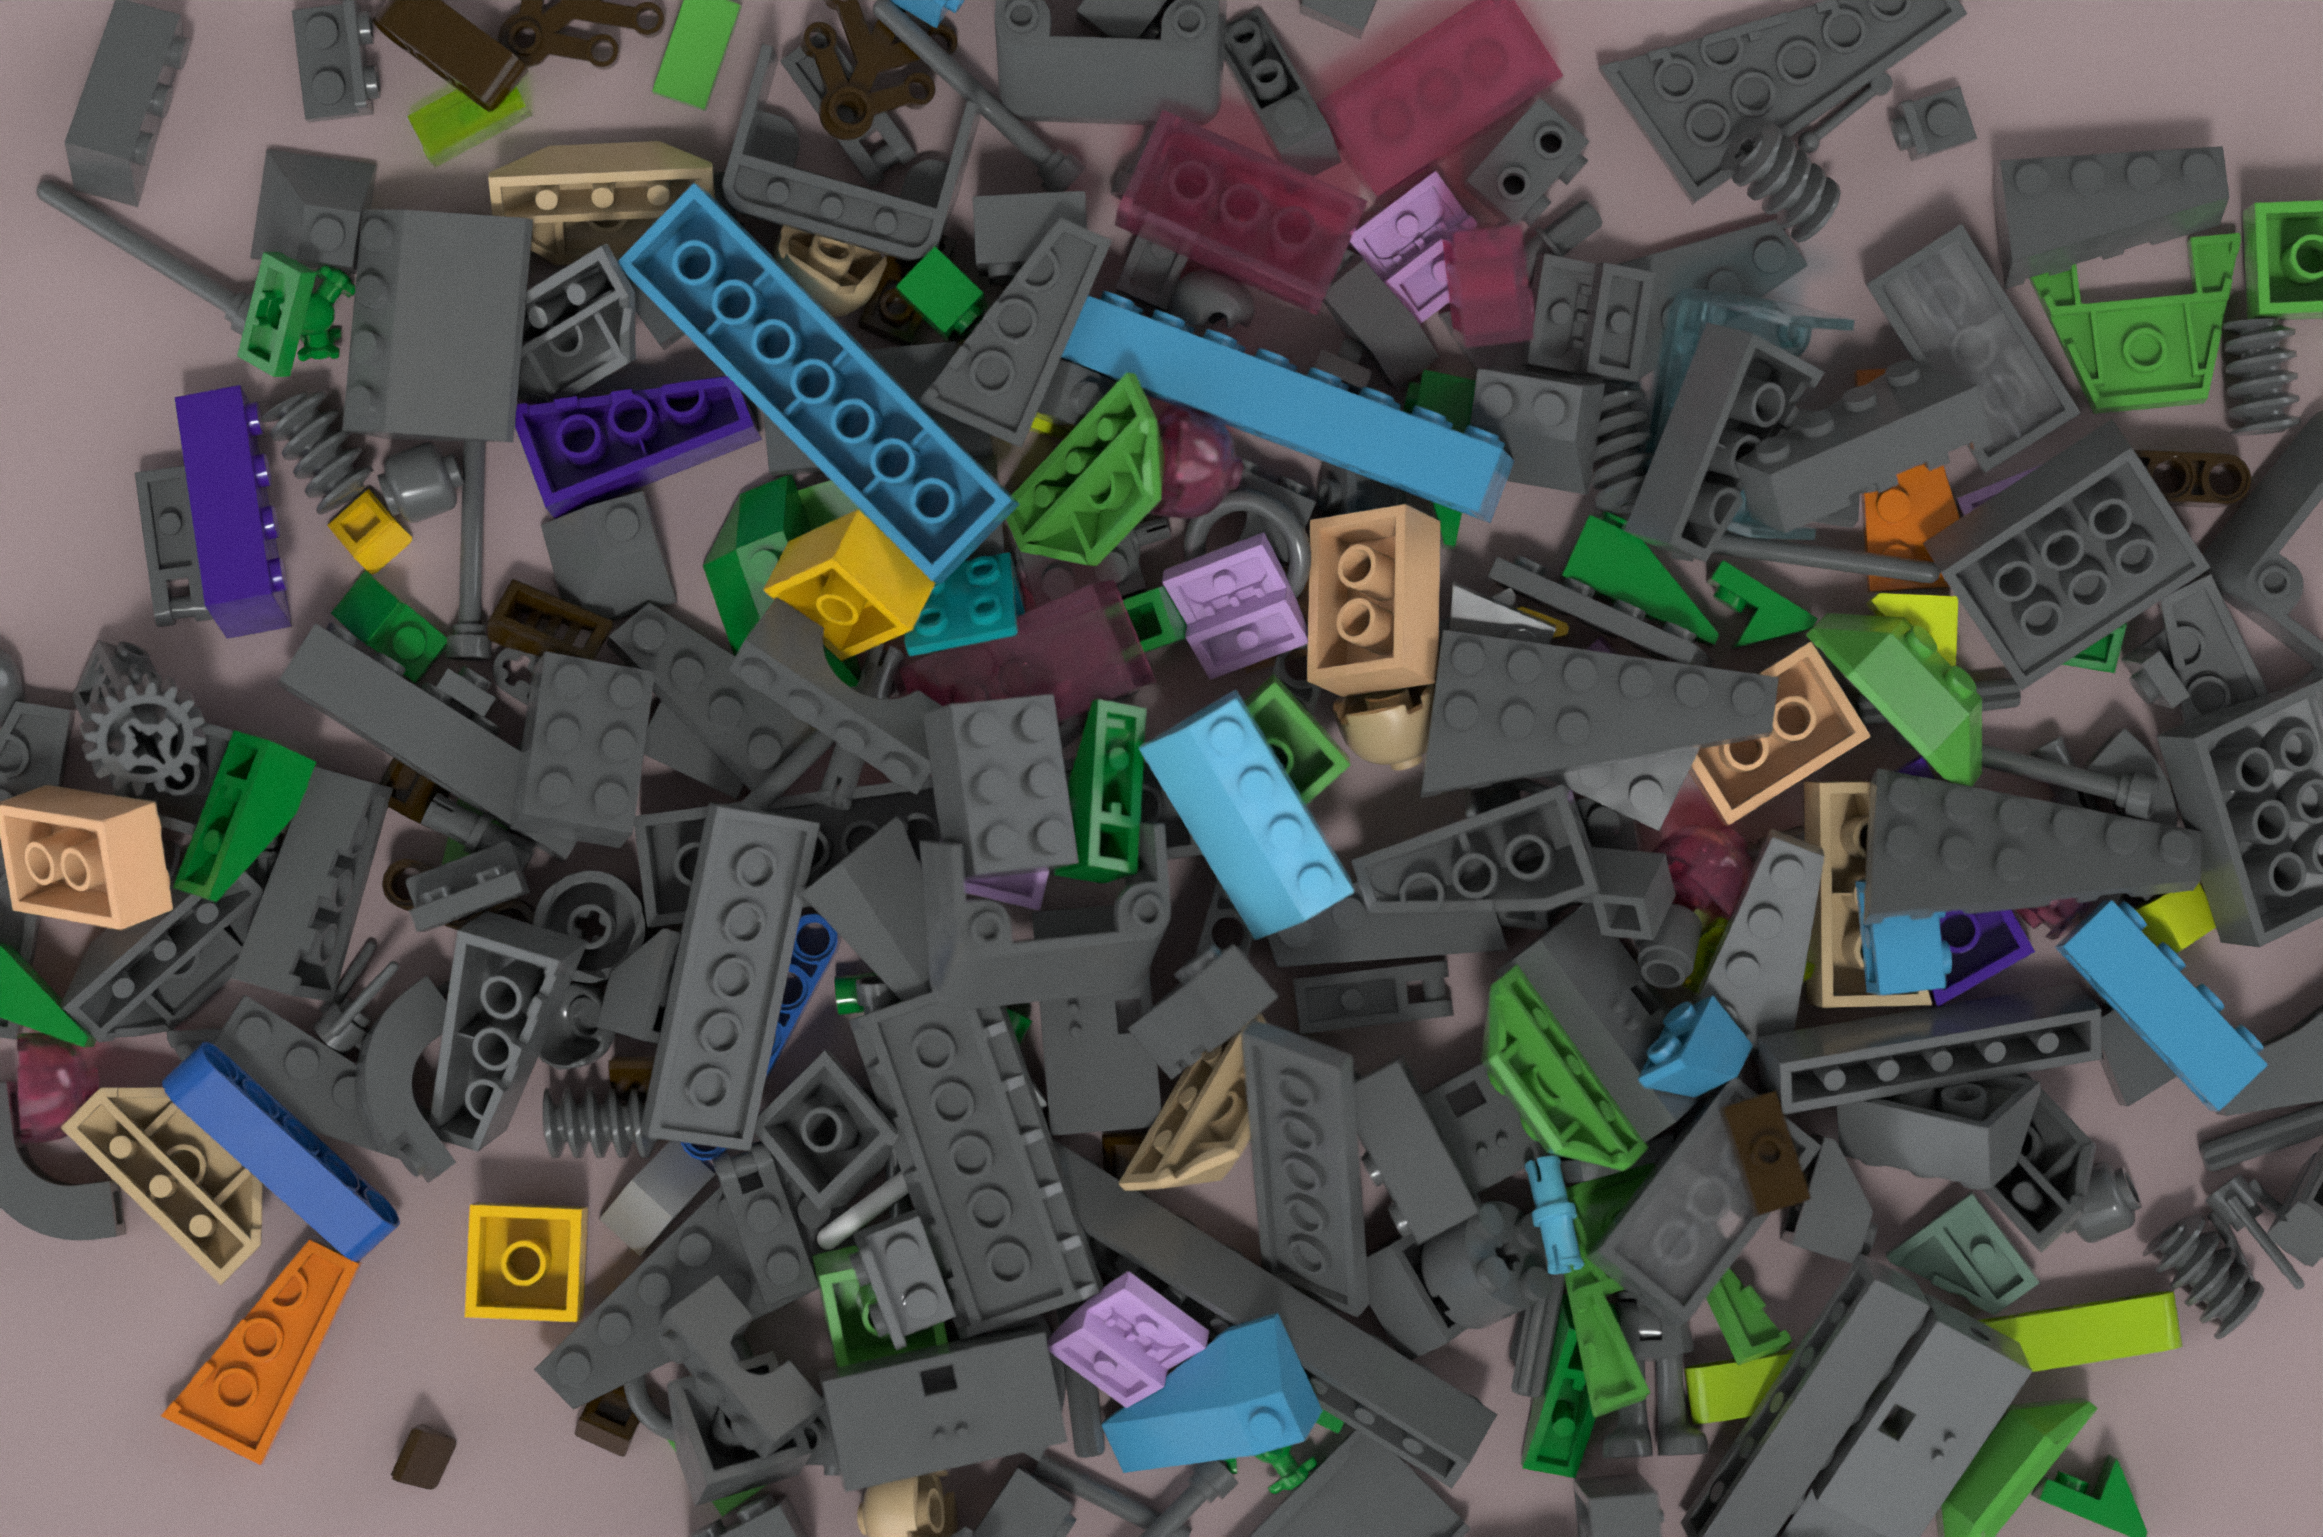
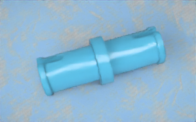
[1524,1156,1584,1274]

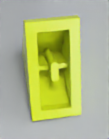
[1866,593,1958,666]
[2133,883,2216,953]

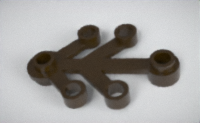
[498,0,665,70]
[800,0,958,141]

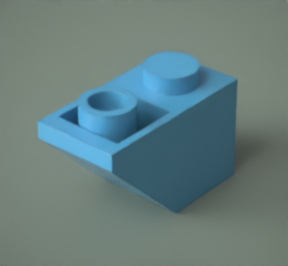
[1638,995,1753,1098]

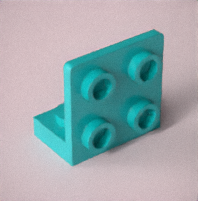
[905,552,1026,656]

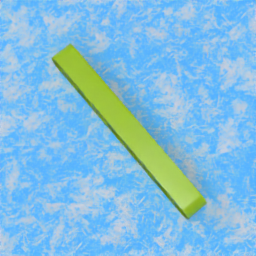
[1684,1291,2183,1424]

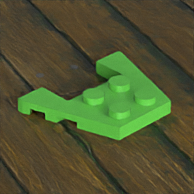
[2029,233,2241,414]

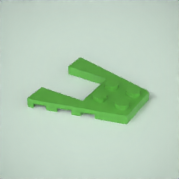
[1564,1163,1793,1417]

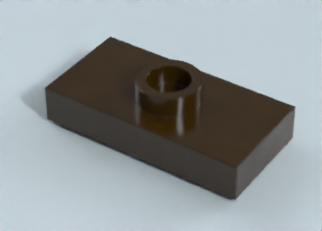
[1719,1091,1811,1217]

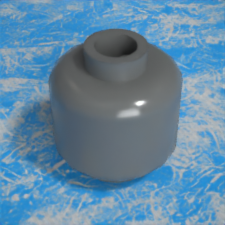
[377,442,465,523]
[2065,1162,2142,1243]

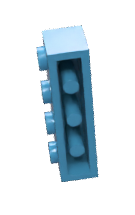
[2055,900,2268,1112]

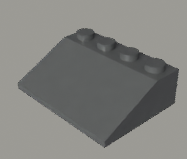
[342,209,533,443]
[1923,419,2211,690]
[2157,677,2323,947]

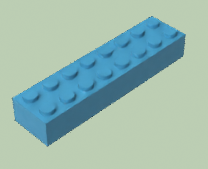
[617,183,1020,584]
[1061,291,1514,524]

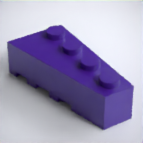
[515,376,762,519]
[174,385,292,639]
[1893,755,2035,1007]

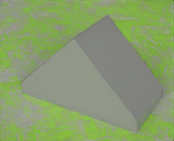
[600,1141,716,1256]

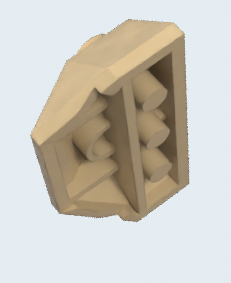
[488,141,716,265]
[1118,1013,1267,1191]
[61,1087,263,1285]

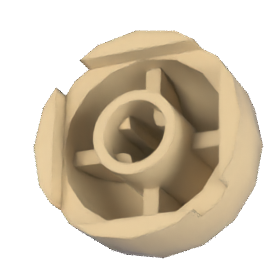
[773,226,887,317]
[1333,683,1435,770]
[857,1470,958,1537]

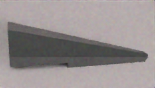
[801,812,932,1002]

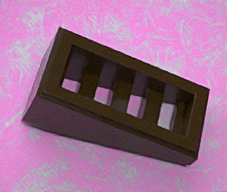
[488,578,613,660]

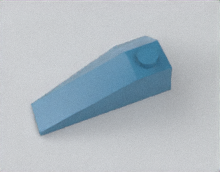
[1101,1313,1322,1473]

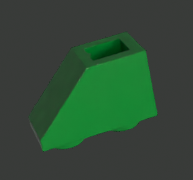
[896,246,988,342]

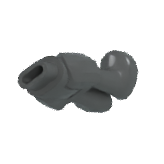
[1602,1289,1709,1458]

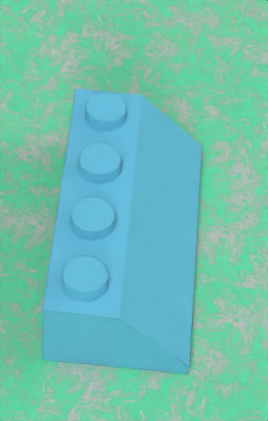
[1139,689,1354,940]

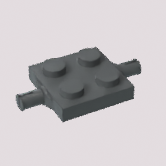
[1013,516,1171,623]

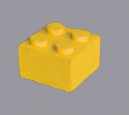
[763,509,936,661]
[464,1202,588,1322]

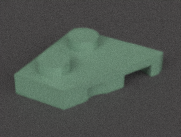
[1886,1190,2040,1315]

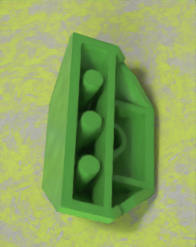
[1006,372,1165,566]
[1806,613,1982,787]
[1481,964,1648,1171]
[1936,1397,2098,1537]

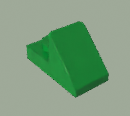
[1706,560,1818,649]
[331,570,447,684]
[2031,1455,2148,1537]

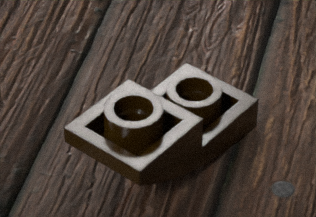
[858,235,956,347]

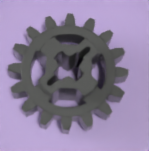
[80,672,206,795]

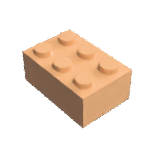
[1307,504,1440,697]
[1688,641,1871,827]
[0,785,173,930]

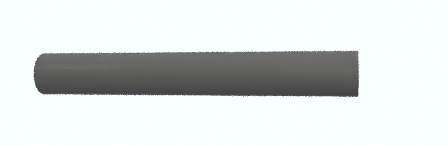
[1033,1454,1192,1537]

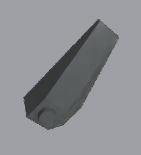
[1351,785,1601,914]

